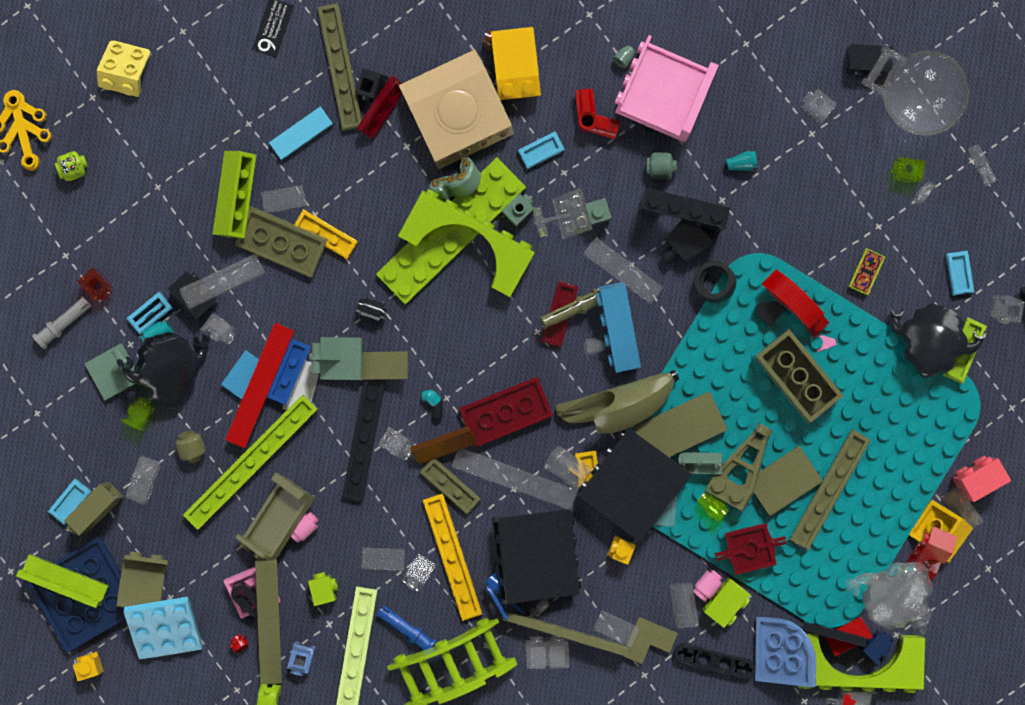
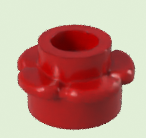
[229,634,249,653]

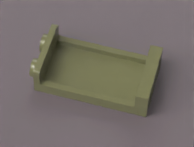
[235,472,315,560]

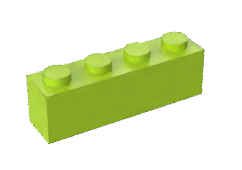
[213,151,256,239]

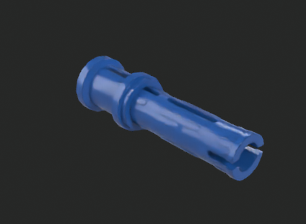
[376,605,437,651]

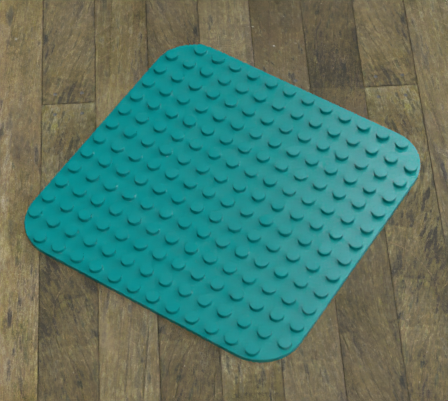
[626,253,981,628]

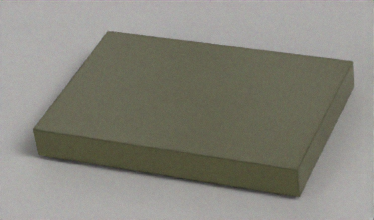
[754,446,823,516]

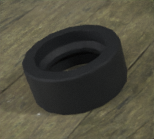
[694,261,737,303]

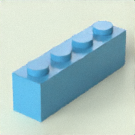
[596,282,641,373]

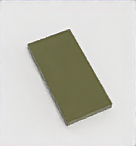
[235,206,328,278]
[633,391,728,457]

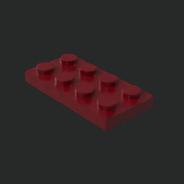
[459,376,553,447]

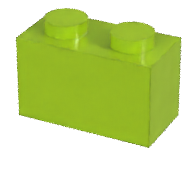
[702,577,750,628]

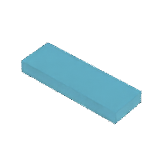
[269,106,333,160]

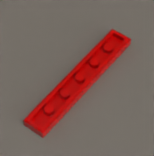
[225,323,295,448]

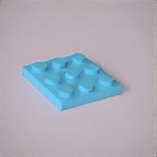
[124,597,202,660]

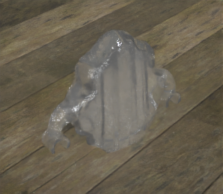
[846,561,933,634]

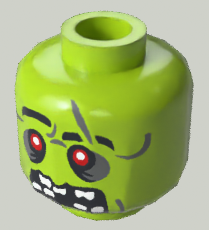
[54,151,88,182]

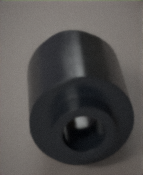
[355,298,388,324]

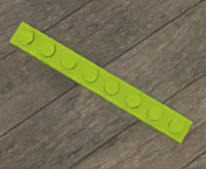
[183,394,318,530]

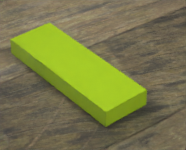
[942,318,987,384]

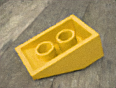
[491,27,541,100]

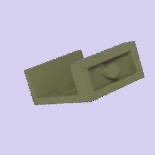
[116,552,168,608]

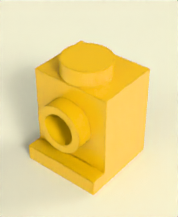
[607,535,636,565]
[73,651,104,681]

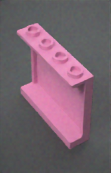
[615,35,719,143]

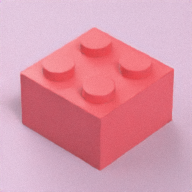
[952,456,1011,502]

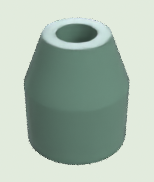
[613,46,635,69]

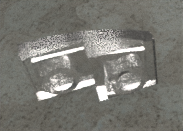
[126,456,162,505]

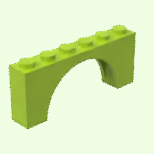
[398,189,535,297]
[798,631,925,693]

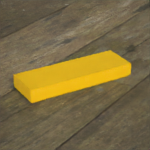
[295,209,358,260]

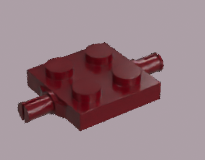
[714,523,787,575]

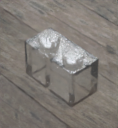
[526,636,569,669]

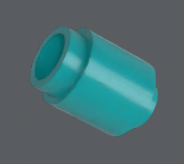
[141,320,174,342]

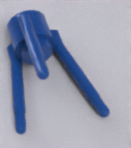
[484,572,526,620]

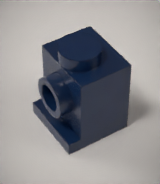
[859,630,894,665]

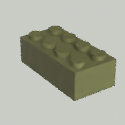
[753,329,843,423]

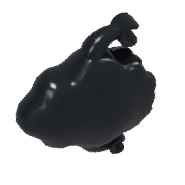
[890,303,987,378]
[117,332,210,408]

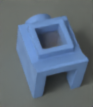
[287,641,316,676]

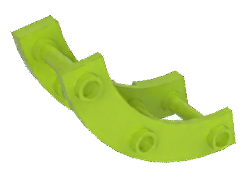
[387,618,518,705]

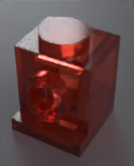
[77,267,113,301]

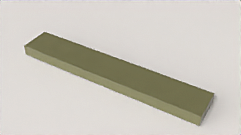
[317,3,362,131]
[789,429,871,550]
[255,560,282,685]
[503,610,628,656]

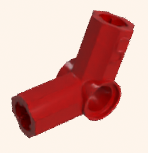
[575,89,620,139]

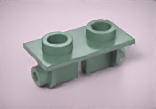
[679,453,722,474]

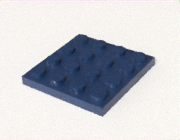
[25,536,126,653]

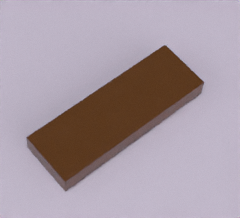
[410,426,478,464]

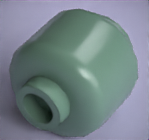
[647,152,677,180]

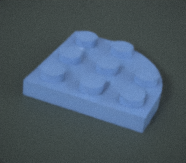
[755,616,816,687]

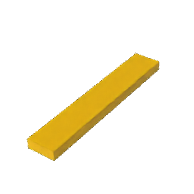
[423,493,482,621]

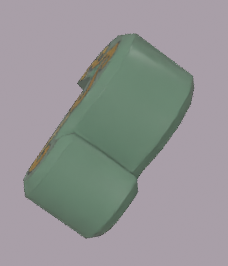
[429,157,481,202]

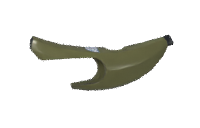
[556,370,679,433]

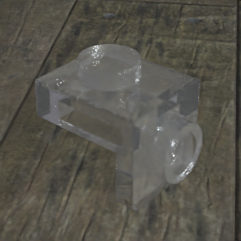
[402,554,436,591]

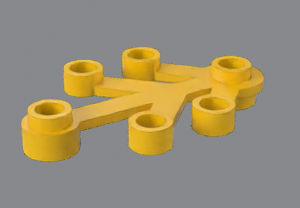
[0,90,52,171]

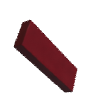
[357,75,403,140]
[541,281,579,347]

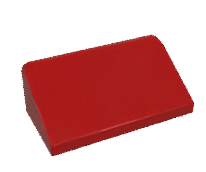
[824,616,873,656]

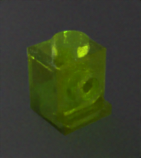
[891,157,926,184]
[121,397,155,431]

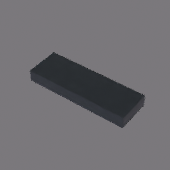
[802,622,868,647]

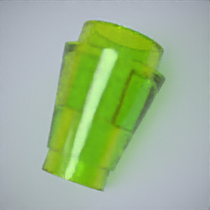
[697,492,729,523]

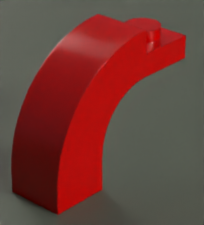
[762,269,829,338]

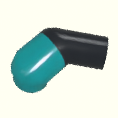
[421,390,443,418]

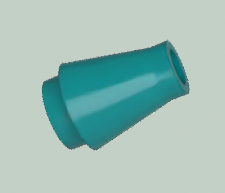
[727,150,758,171]

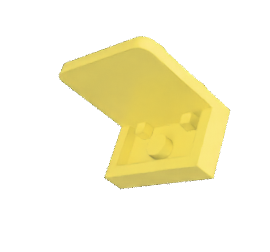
[97,41,150,97]

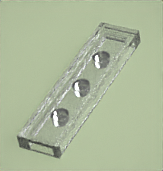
[583,237,663,304]
[179,254,265,309]

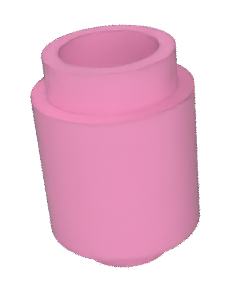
[291,512,319,543]
[693,570,723,602]

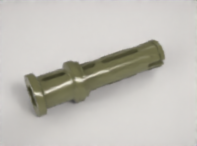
[540,288,600,329]

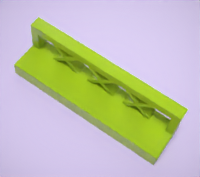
[16,554,109,608]

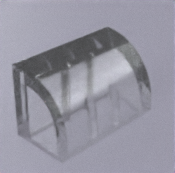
[669,581,699,628]

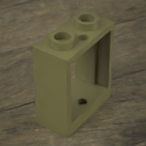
[64,482,124,536]

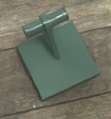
[309,337,362,380]
[85,343,136,401]

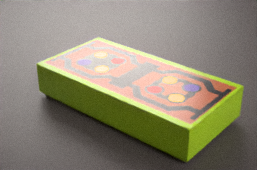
[848,248,885,295]

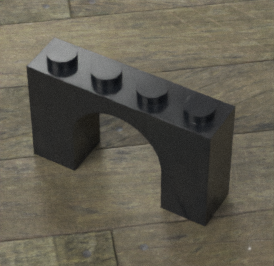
[638,188,730,233]

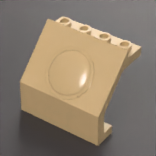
[399,50,514,170]

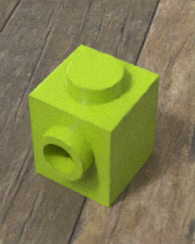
[308,572,338,606]

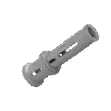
[32,296,92,350]

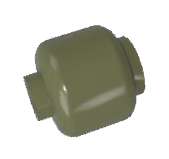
[175,430,206,464]

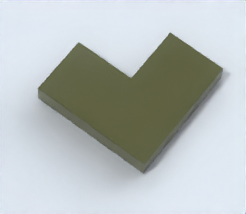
[622,616,678,664]

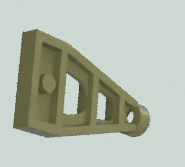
[705,423,773,512]

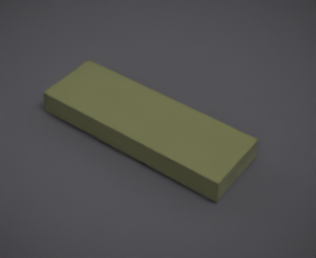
[420,459,481,514]

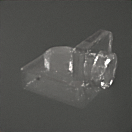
[378,427,416,460]

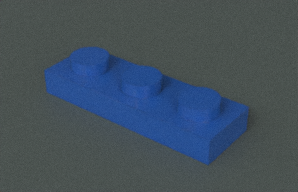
[267,339,312,405]

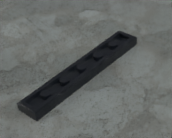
[342,379,386,502]

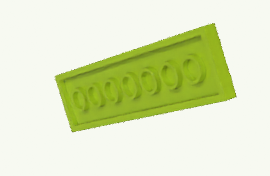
[376,158,526,305]

